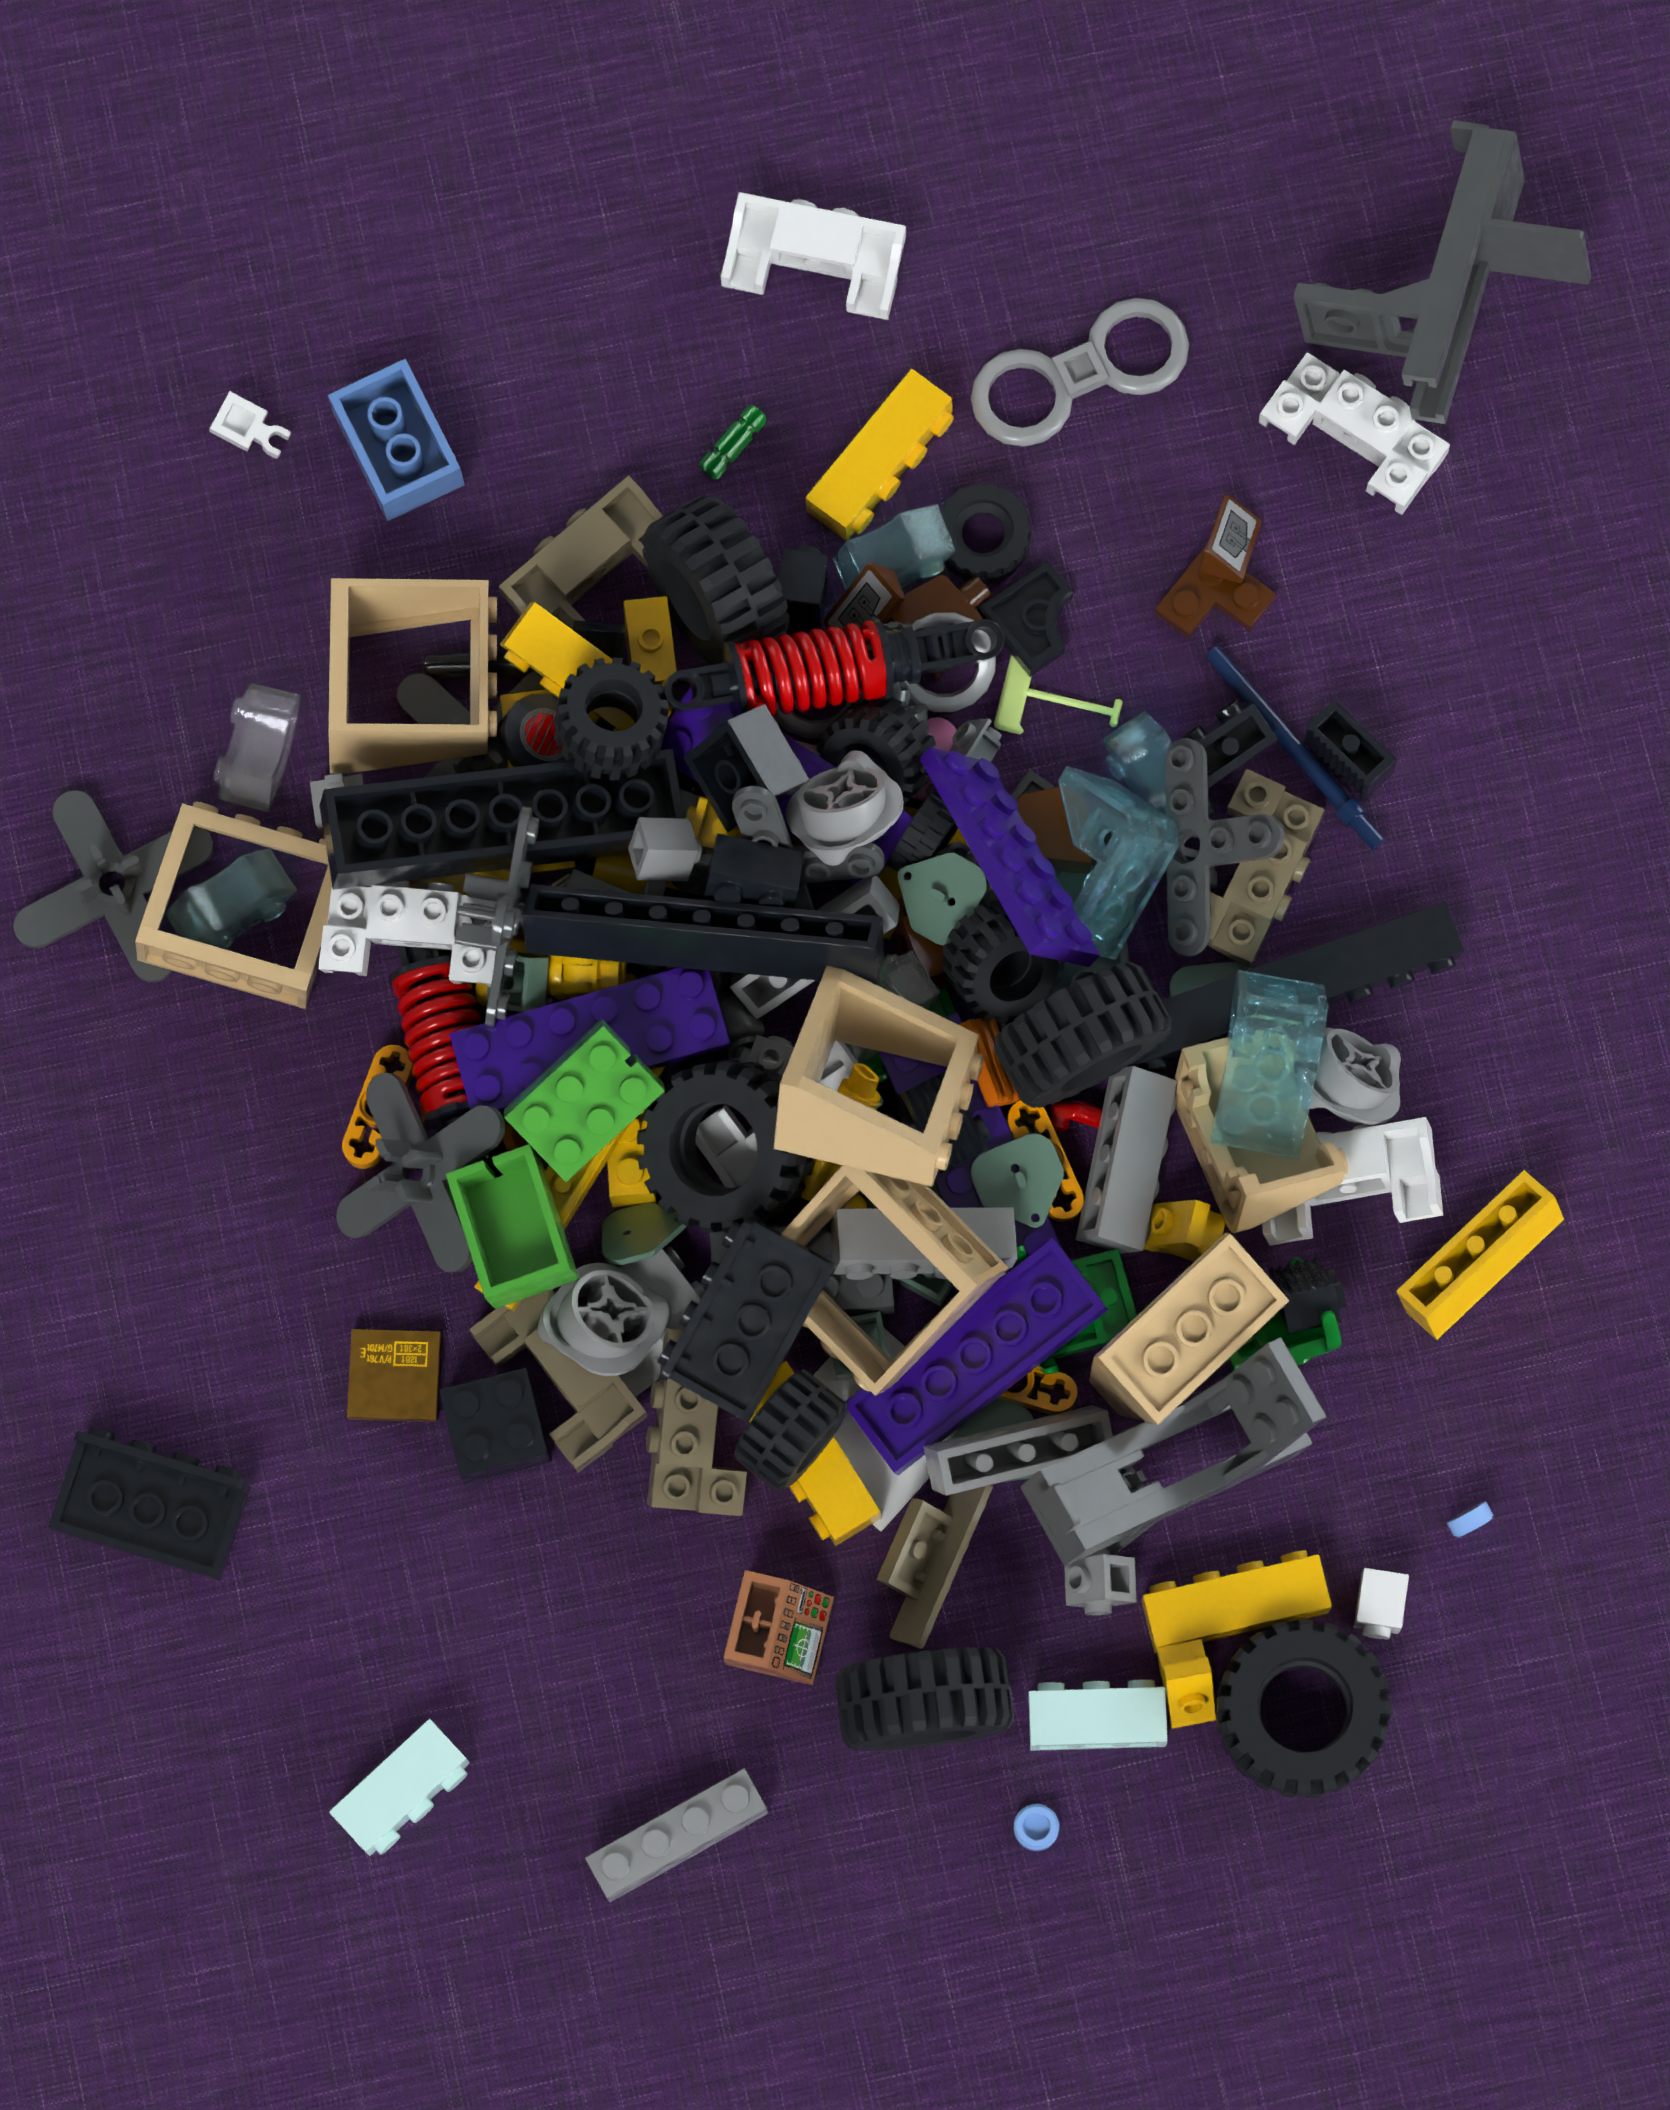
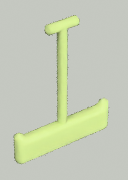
[994,655,1123,735]

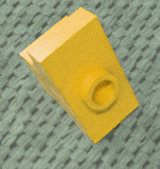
[623,596,678,685]
[1143,1200,1225,1261]
[1157,1639,1216,1729]

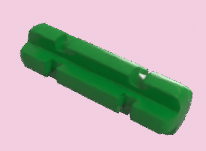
[700,405,766,480]

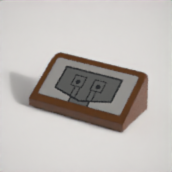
[1200,494,1262,584]
[823,562,905,630]

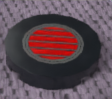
[499,693,575,767]

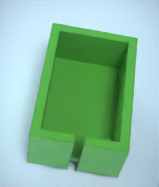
[504,1019,665,1182]
[446,1144,579,1309]

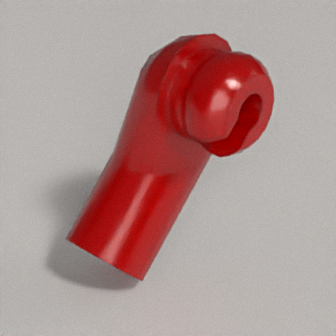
[1047,1101,1103,1132]

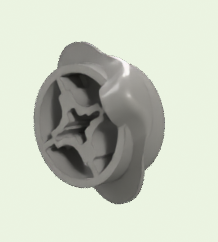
[786,750,904,866]
[1296,1027,1401,1125]
[538,1263,671,1376]

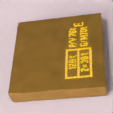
[347,1329,441,1422]

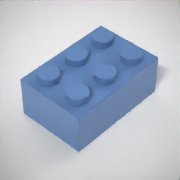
[328,359,465,522]

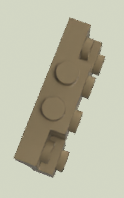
[499,475,663,629]
[1207,769,1325,969]
[469,1289,648,1473]
[646,1327,747,1516]

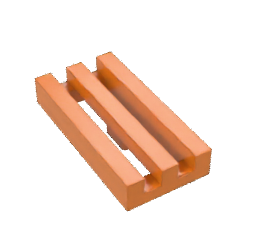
[959,1018,1021,1108]

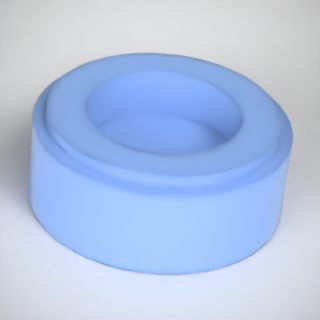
[1447,1501,1493,1538]
[1014,1804,1059,1851]

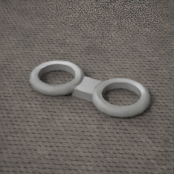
[971,298,1189,447]
[773,612,996,739]

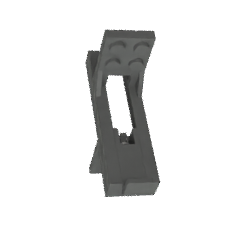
[1293,121,1591,424]
[1020,1337,1327,1566]

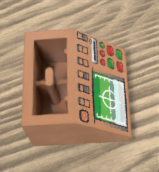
[724,1570,834,1685]

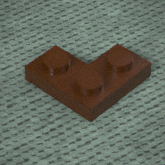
[1155,545,1276,639]

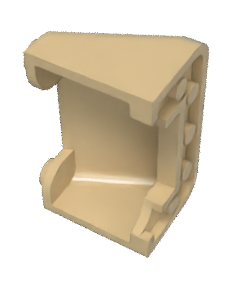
[1174,1024,1348,1233]

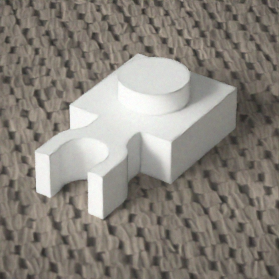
[209,392,291,460]

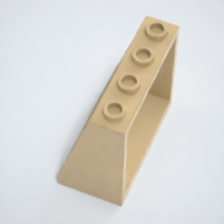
[328,578,497,774]
[135,802,332,1009]
[774,966,984,1186]
[782,1165,1009,1396]
[1089,1233,1289,1425]

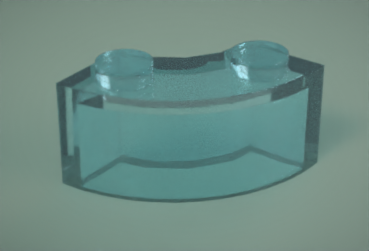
[833,504,956,590]
[1102,711,1214,829]
[165,848,297,949]

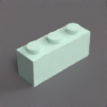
[1028,1680,1167,1751]
[329,1719,470,1856]

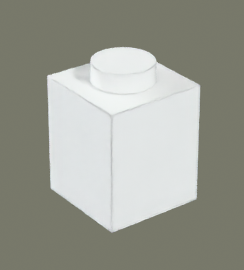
[1354,1568,1409,1639]

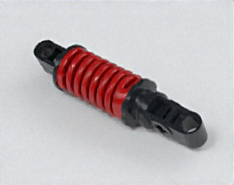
[662,617,1005,718]
[388,946,503,1178]

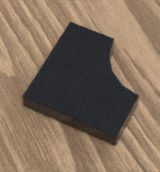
[978,560,1073,677]

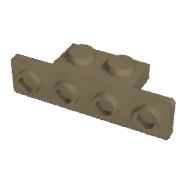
[876,1484,993,1649]

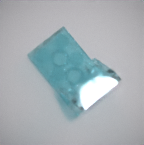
[1058,766,1179,960]
[1210,970,1328,1159]

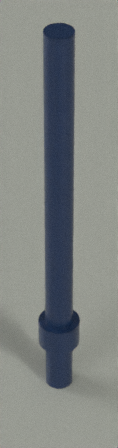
[1205,646,1386,851]

